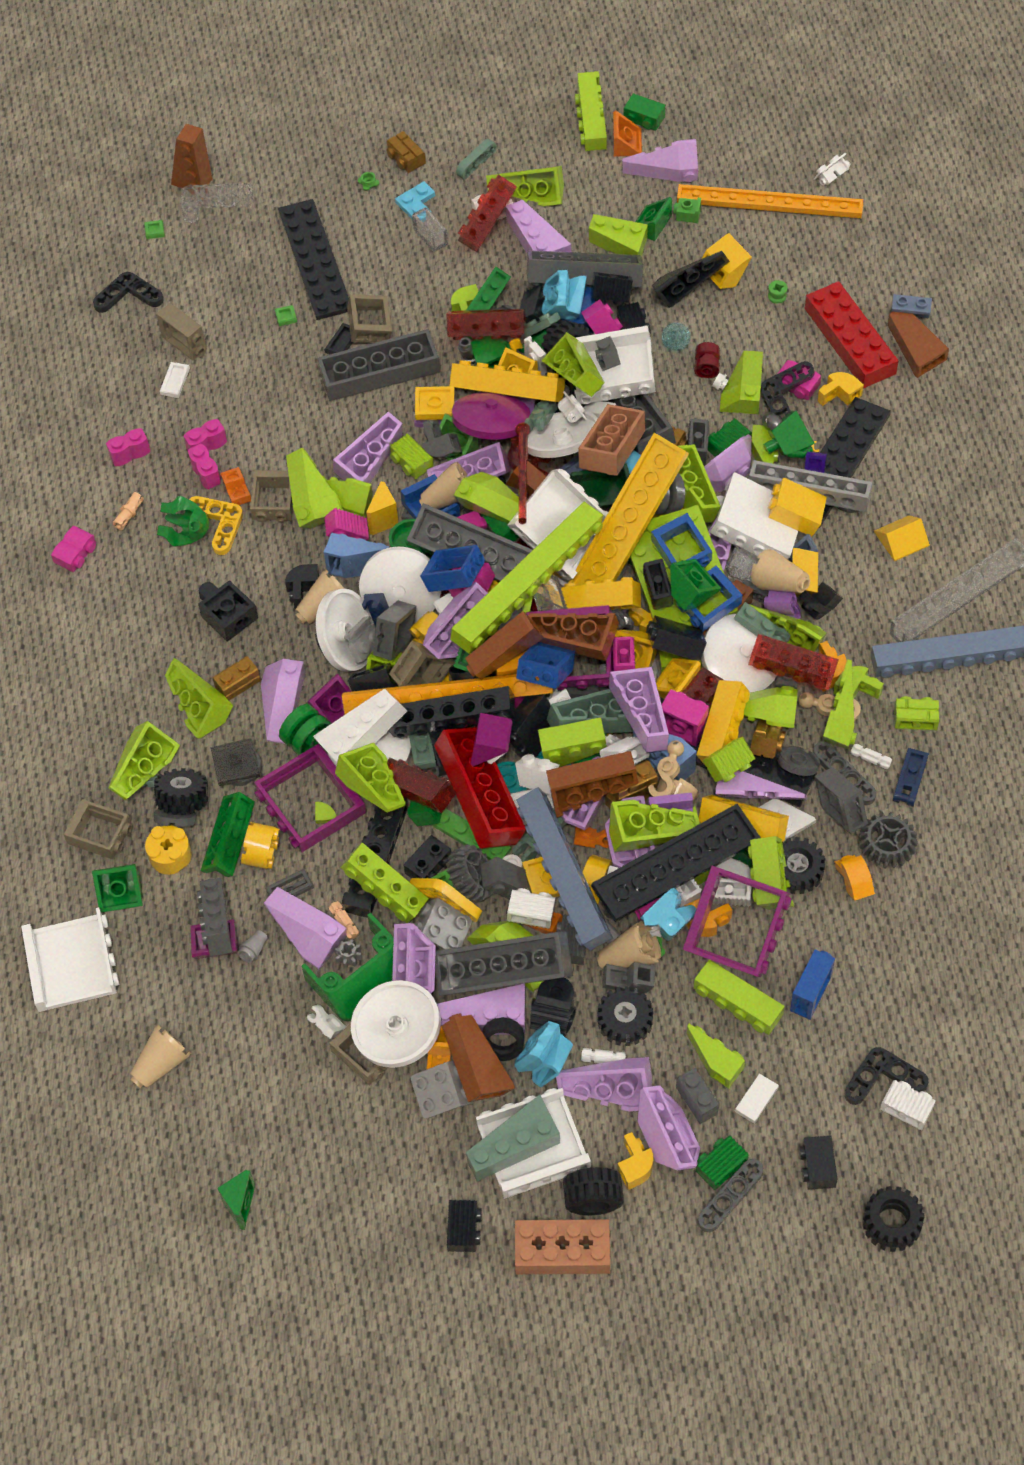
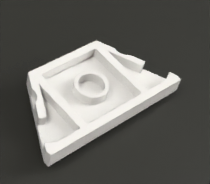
[759,799,816,842]

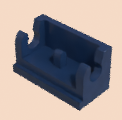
[362,593,389,637]

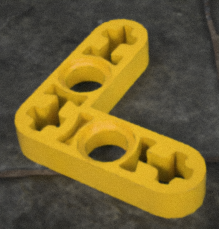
[189,496,243,555]
[409,878,482,922]

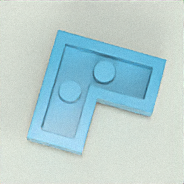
[395,181,435,224]

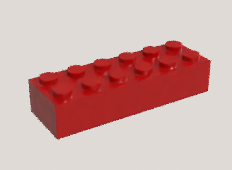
[804,281,899,389]
[434,727,526,849]

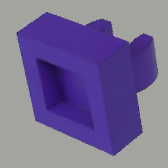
[804,451,827,473]

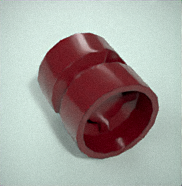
[694,342,720,378]

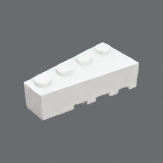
[313,689,407,762]

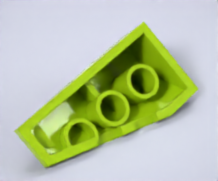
[486,166,564,206]
[286,448,343,529]
[327,477,373,518]
[165,658,233,739]
[108,721,180,800]
[335,742,405,813]
[609,800,700,852]

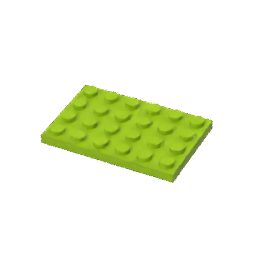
[630,505,738,627]

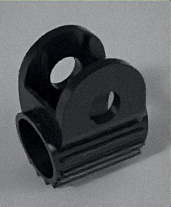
[530,978,577,1036]

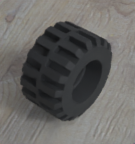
[541,320,592,355]
[563,1167,624,1216]
[863,1186,924,1252]

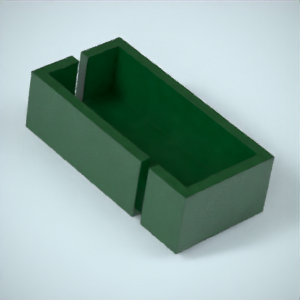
[570,463,630,512]

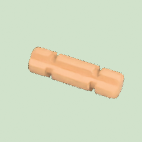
[329,901,359,940]

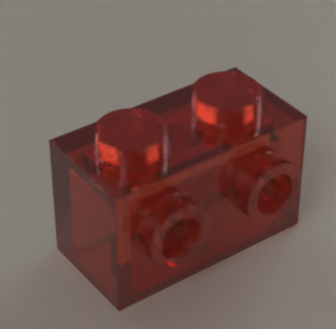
[682,667,724,710]

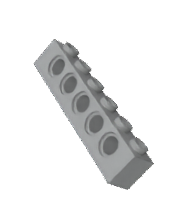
[749,460,872,512]

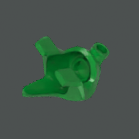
[157,496,209,546]

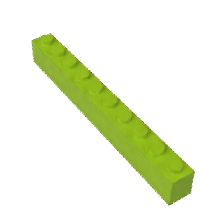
[450,502,603,654]

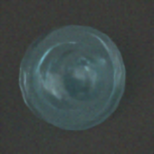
[662,322,691,351]

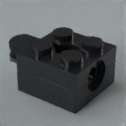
[198,580,258,642]

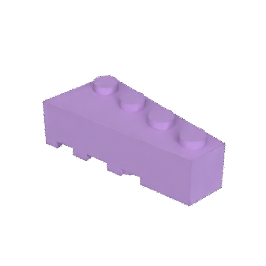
[506,200,571,253]
[437,983,525,1035]

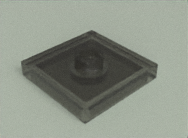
[210,738,260,787]

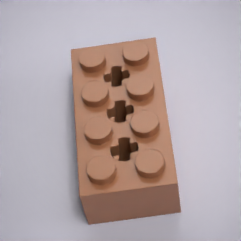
[578,404,645,476]
[515,1219,610,1274]

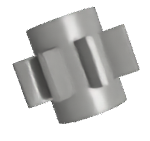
[335,939,362,968]

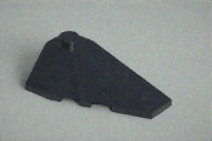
[652,251,730,308]

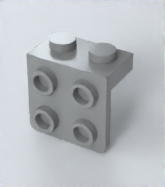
[415,898,472,950]
[411,1061,474,1118]

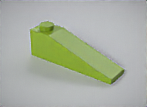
[720,350,763,414]
[453,472,525,523]
[749,604,827,660]
[823,659,857,749]
[711,686,798,728]

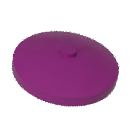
[452,392,530,440]

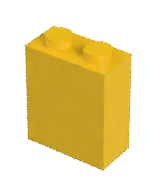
[768,477,827,537]

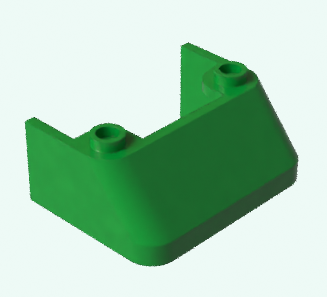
[302,913,394,1022]

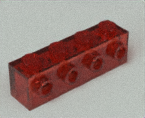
[458,174,517,252]
[446,309,526,340]
[748,634,839,690]
[387,758,456,813]

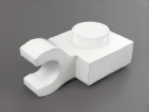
[307,1005,346,1039]

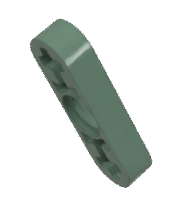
[456,139,497,179]

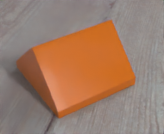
[613,111,642,156]

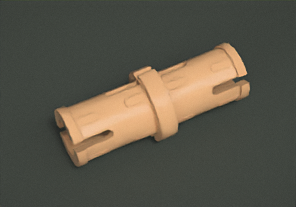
[113,492,144,530]

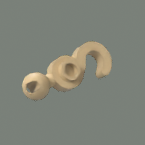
[798,692,861,721]
[648,740,684,797]

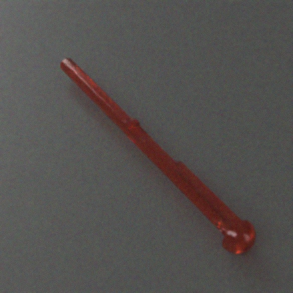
[515,422,531,524]

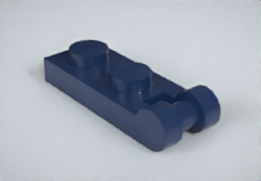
[893,748,929,807]

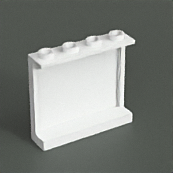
[575,326,656,404]
[507,469,608,580]
[709,472,798,559]
[21,908,120,1012]
[476,1088,591,1199]

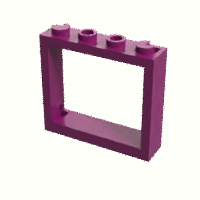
[526,605,614,690]
[254,744,366,852]
[683,866,792,977]

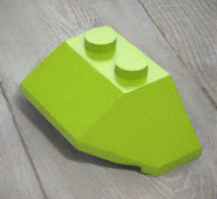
[467,921,542,992]

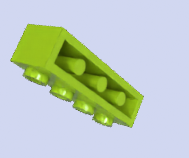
[340,843,429,923]
[694,959,785,1035]

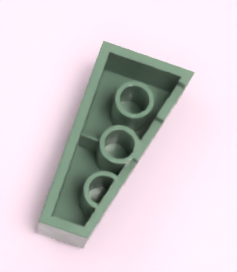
[547,689,633,733]
[466,1094,560,1181]

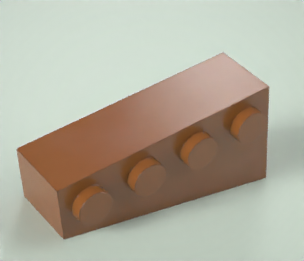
[171,124,212,194]
[528,613,619,661]
[546,751,638,818]

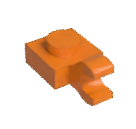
[574,826,609,848]

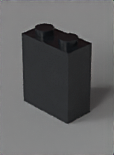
[646,615,707,662]
[509,694,551,758]

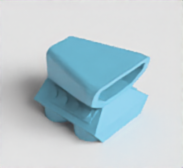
[542,270,586,321]
[641,888,697,941]
[514,1021,573,1088]

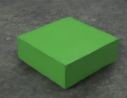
[144,220,165,239]
[275,305,297,326]

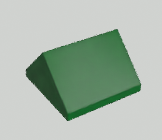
[635,197,672,241]
[92,864,143,913]
[217,1170,255,1230]

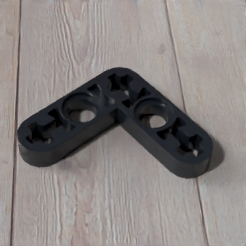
[93,272,164,313]
[761,361,815,419]
[844,1047,929,1105]

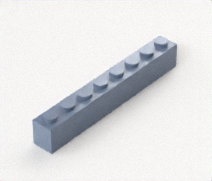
[870,626,1024,678]
[516,787,613,951]

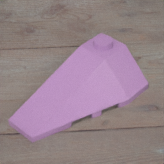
[264,887,346,969]

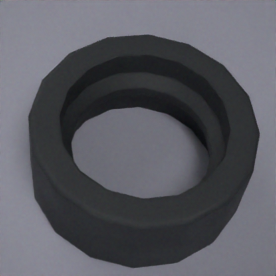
[482,1017,524,1061]

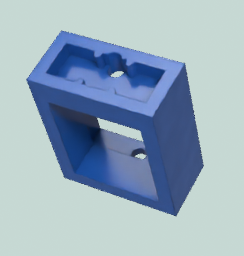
[651,513,712,569]
[420,545,485,592]
[676,566,743,632]
[516,642,575,689]
[790,949,835,1020]

